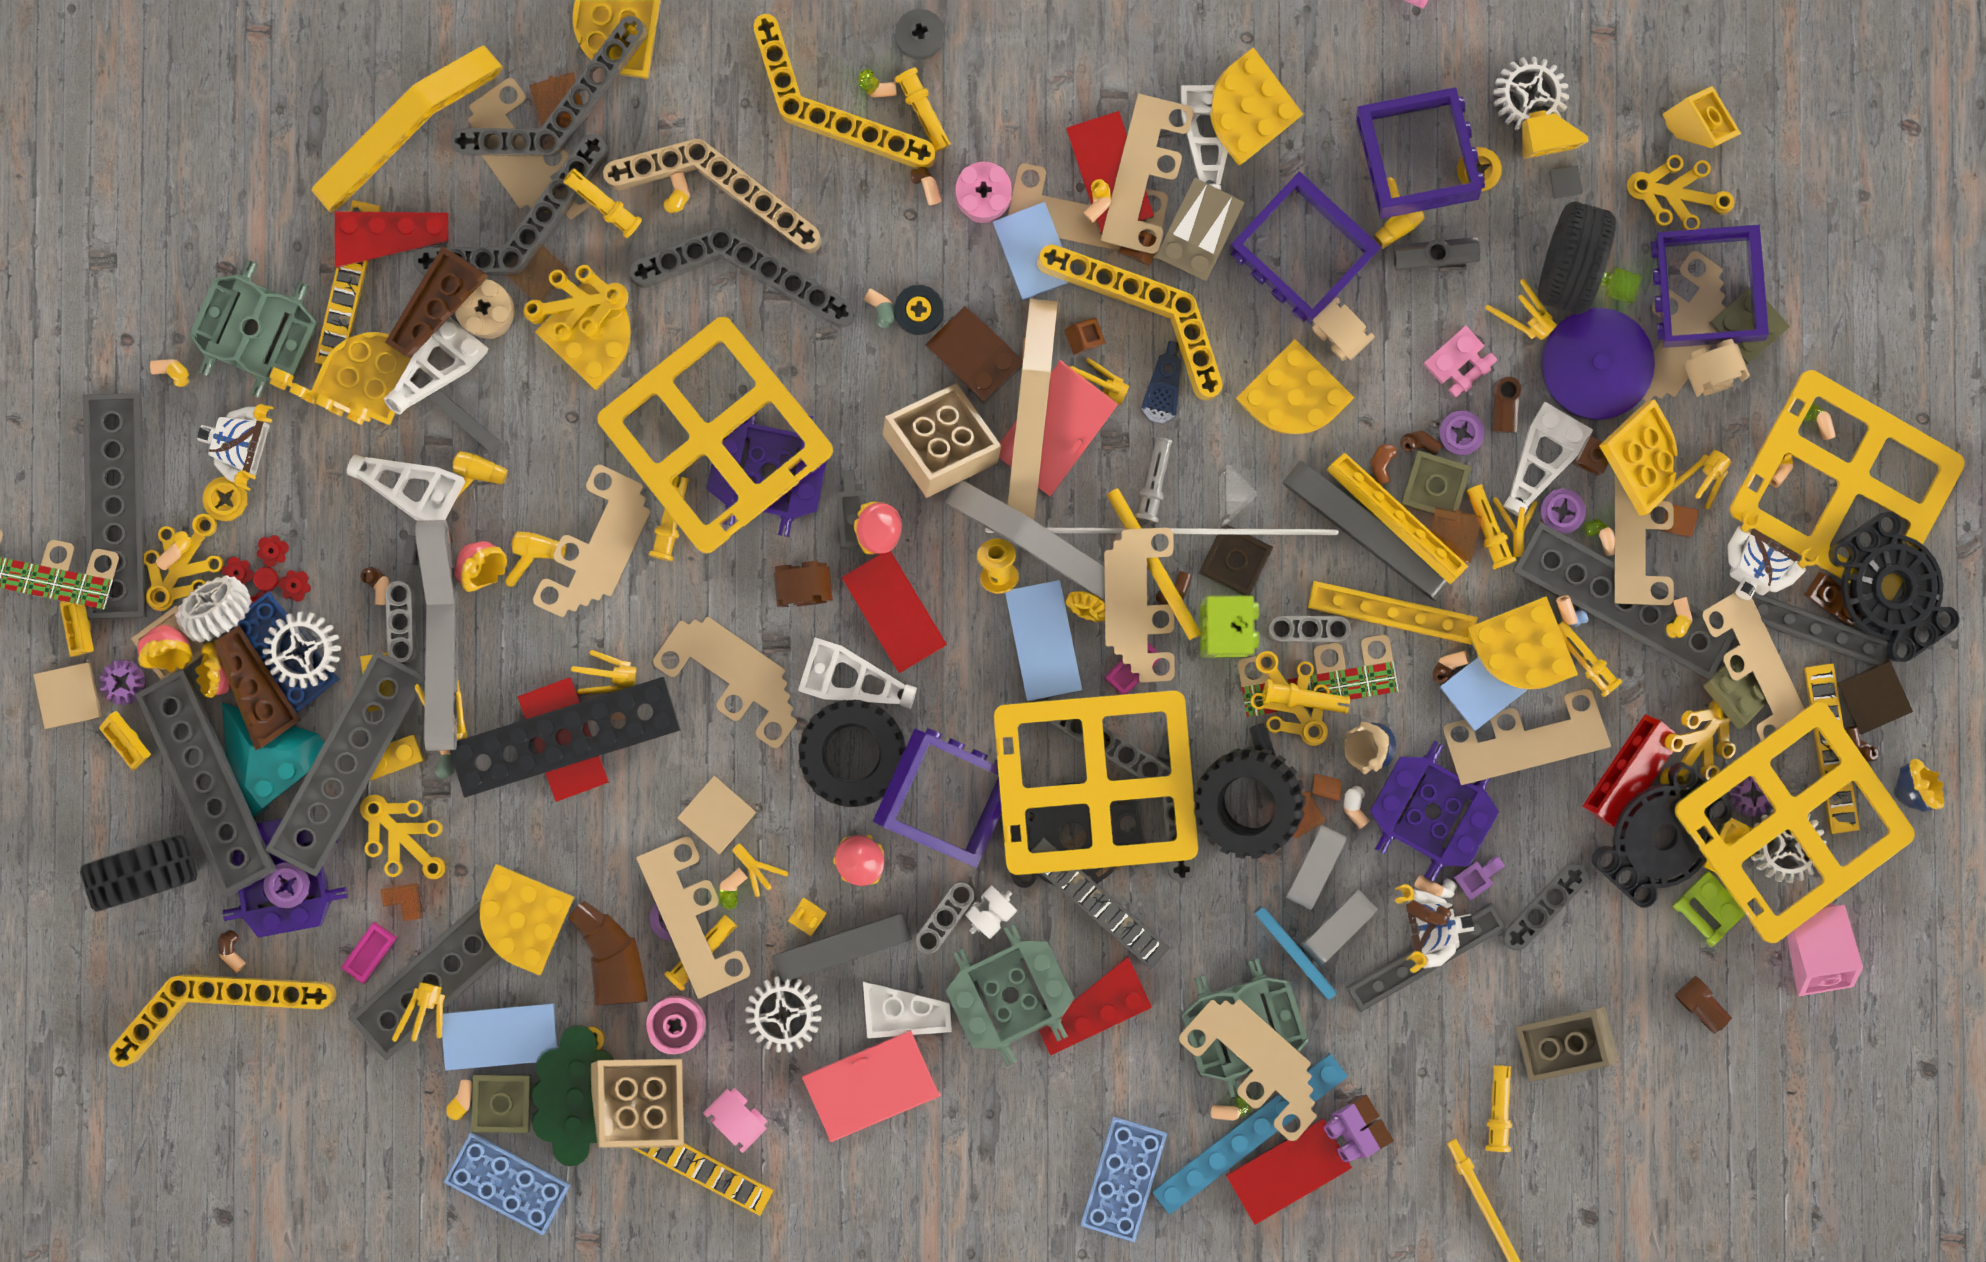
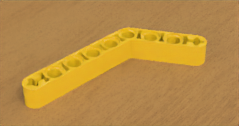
[753,14,936,169]
[311,45,503,212]
[1037,244,1222,401]
[109,974,337,1067]

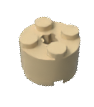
[455,279,516,339]
[1311,297,1375,361]
[1684,339,1750,397]

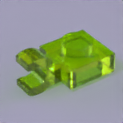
[1600,267,1642,304]

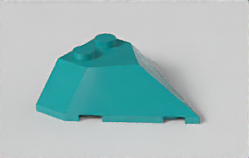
[222,702,325,820]

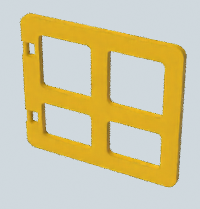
[597,317,833,554]
[1729,370,1965,601]
[994,691,1198,875]
[1675,702,1915,943]

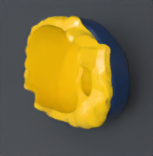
[1894,759,1944,812]

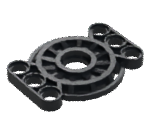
[1828,512,1960,662]
[1592,762,1734,908]
[1000,782,1145,888]

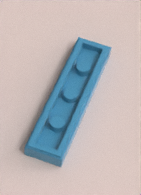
[1253,906,1336,1000]

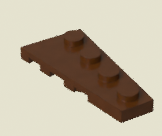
[385,246,489,358]
[214,625,301,750]

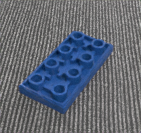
[229,591,340,713]

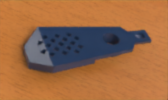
[1140,341,1181,424]

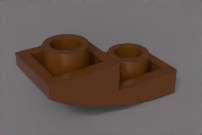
[1804,572,1861,628]

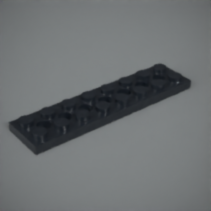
[450,677,681,798]

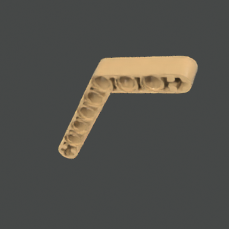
[603,139,821,254]
[1008,298,1058,520]

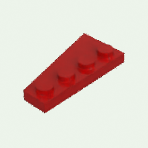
[334,211,449,269]
[1038,956,1152,1056]

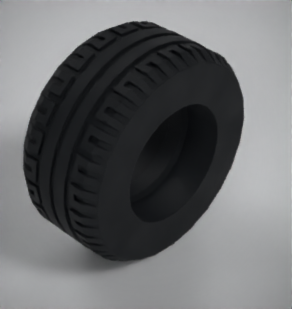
[1538,201,1616,314]

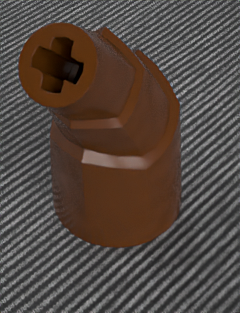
[568,901,648,1006]

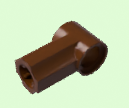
[1492,377,1522,433]
[1675,976,1732,1034]

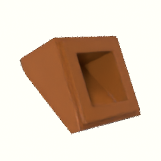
[1118,231,1157,266]
[1065,317,1106,355]
[1661,505,1699,538]
[1310,774,1341,801]

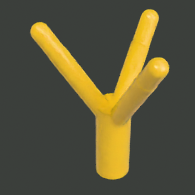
[1493,497,1538,557]
[732,843,788,897]

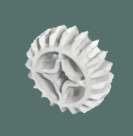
[1493,57,1569,131]
[175,575,252,643]
[263,612,341,688]
[1751,809,1827,883]
[745,976,822,1052]

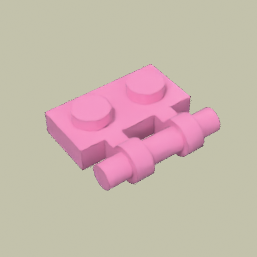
[1423,326,1497,398]

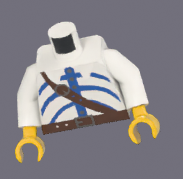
[197,404,274,491]
[1727,511,1819,600]
[1395,884,1474,973]

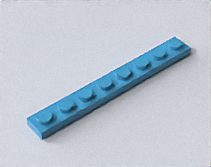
[1152,1053,1348,1215]

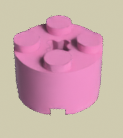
[956,162,1012,223]
[646,995,706,1054]
[703,1088,768,1153]

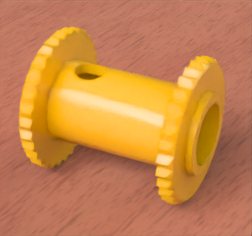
[977,538,1019,594]

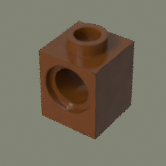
[1572,436,1609,476]

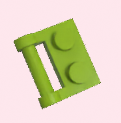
[1672,871,1745,947]

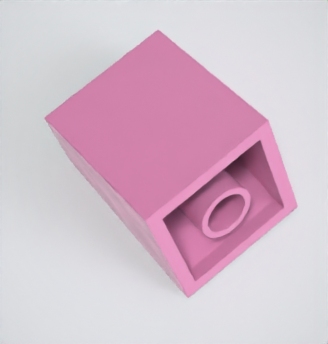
[1787,903,1863,996]

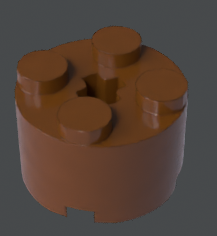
[773,561,833,607]

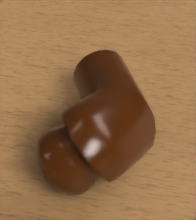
[1400,430,1443,455]
[1156,571,1192,605]
[1844,726,1879,762]
[1407,900,1451,926]

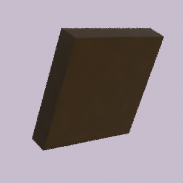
[1199,523,1273,596]
[1837,660,1913,735]

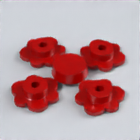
[221,535,311,605]

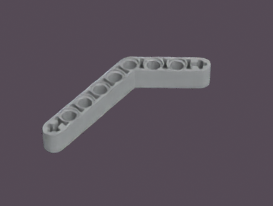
[944,481,1152,605]
[415,520,459,751]

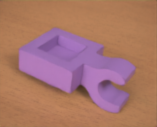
[1453,856,1505,900]

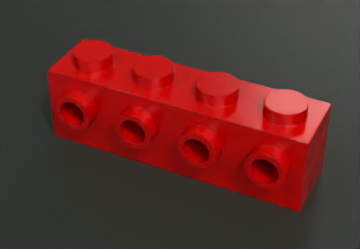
[1582,714,1677,828]

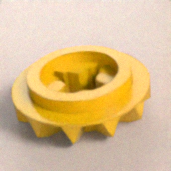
[1457,147,1502,191]
[202,476,248,521]
[1065,591,1105,623]

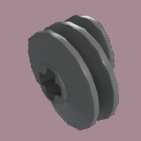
[895,9,945,60]

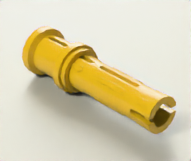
[894,67,951,152]
[563,168,642,238]
[648,475,690,562]
[1465,484,1517,570]
[1558,621,1623,697]
[1263,679,1350,714]
[664,914,738,991]
[1485,1065,1512,1152]

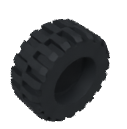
[798,699,906,807]
[1194,747,1306,859]
[80,834,198,912]

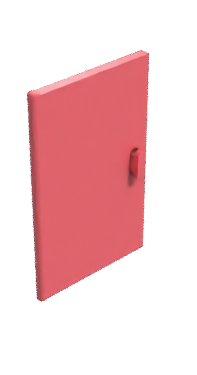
[999,360,1119,496]
[802,1030,941,1142]

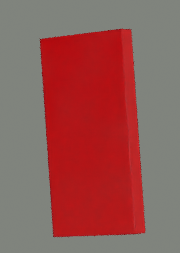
[1066,111,1154,235]
[841,551,947,674]
[517,677,610,802]
[1226,1118,1352,1225]

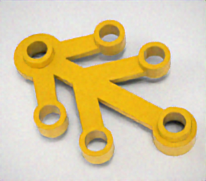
[1626,155,1734,230]
[523,265,628,341]
[269,367,371,425]
[144,514,224,611]
[1250,651,1330,746]
[1660,700,1736,784]
[360,795,447,879]

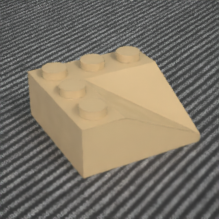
[883,383,1001,498]
[591,1059,684,1148]

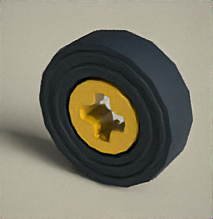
[894,285,944,335]

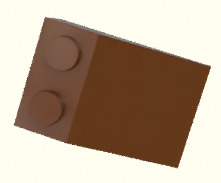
[925,306,1023,404]

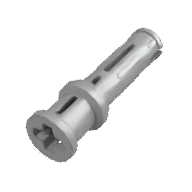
[1134,437,1173,524]

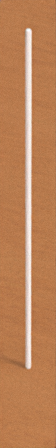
[985,528,1339,535]

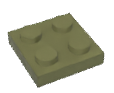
[1709,287,1790,364]
[1401,450,1471,521]
[1703,655,1768,730]
[472,1074,531,1133]

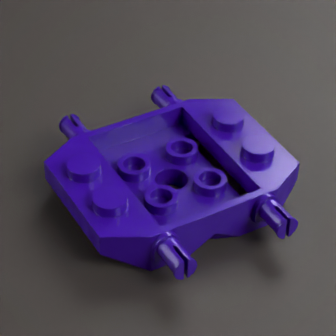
[706,412,828,537]
[1370,741,1499,882]
[222,818,348,938]

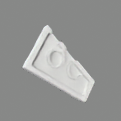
[863,981,952,1038]

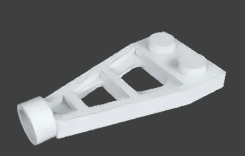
[1181,85,1228,190]
[384,317,488,414]
[1503,402,1593,516]
[347,454,465,521]
[798,637,917,709]

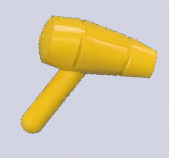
[1374,177,1425,249]
[452,451,508,498]
[505,531,567,587]

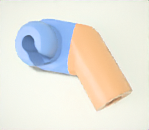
[1556,595,1589,627]

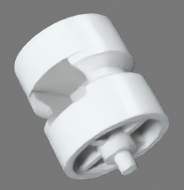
[964,885,1018,939]

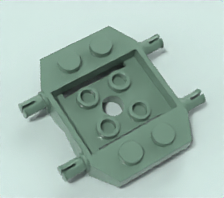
[189,259,318,399]
[946,924,1075,1066]
[1181,958,1308,1098]

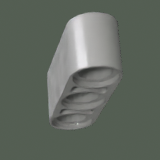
[385,581,418,663]
[1267,616,1351,643]
[1285,824,1346,910]
[916,882,974,954]
[1300,889,1378,966]

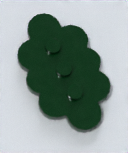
[532,1025,614,1166]

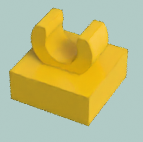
[788,897,827,936]

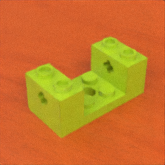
[1200,596,1259,658]

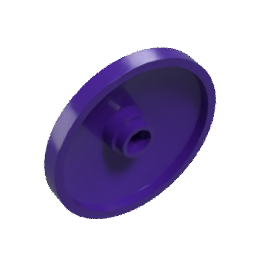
[1541,308,1655,420]

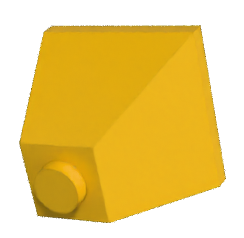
[1662,86,1741,148]
[1522,110,1589,159]

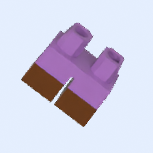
[1323,1094,1394,1162]

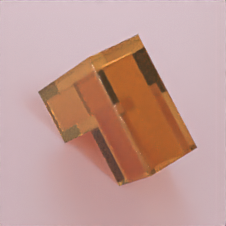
[1293,791,1326,839]
[380,883,424,921]

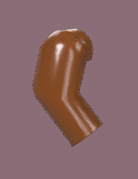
[1370,444,1397,485]

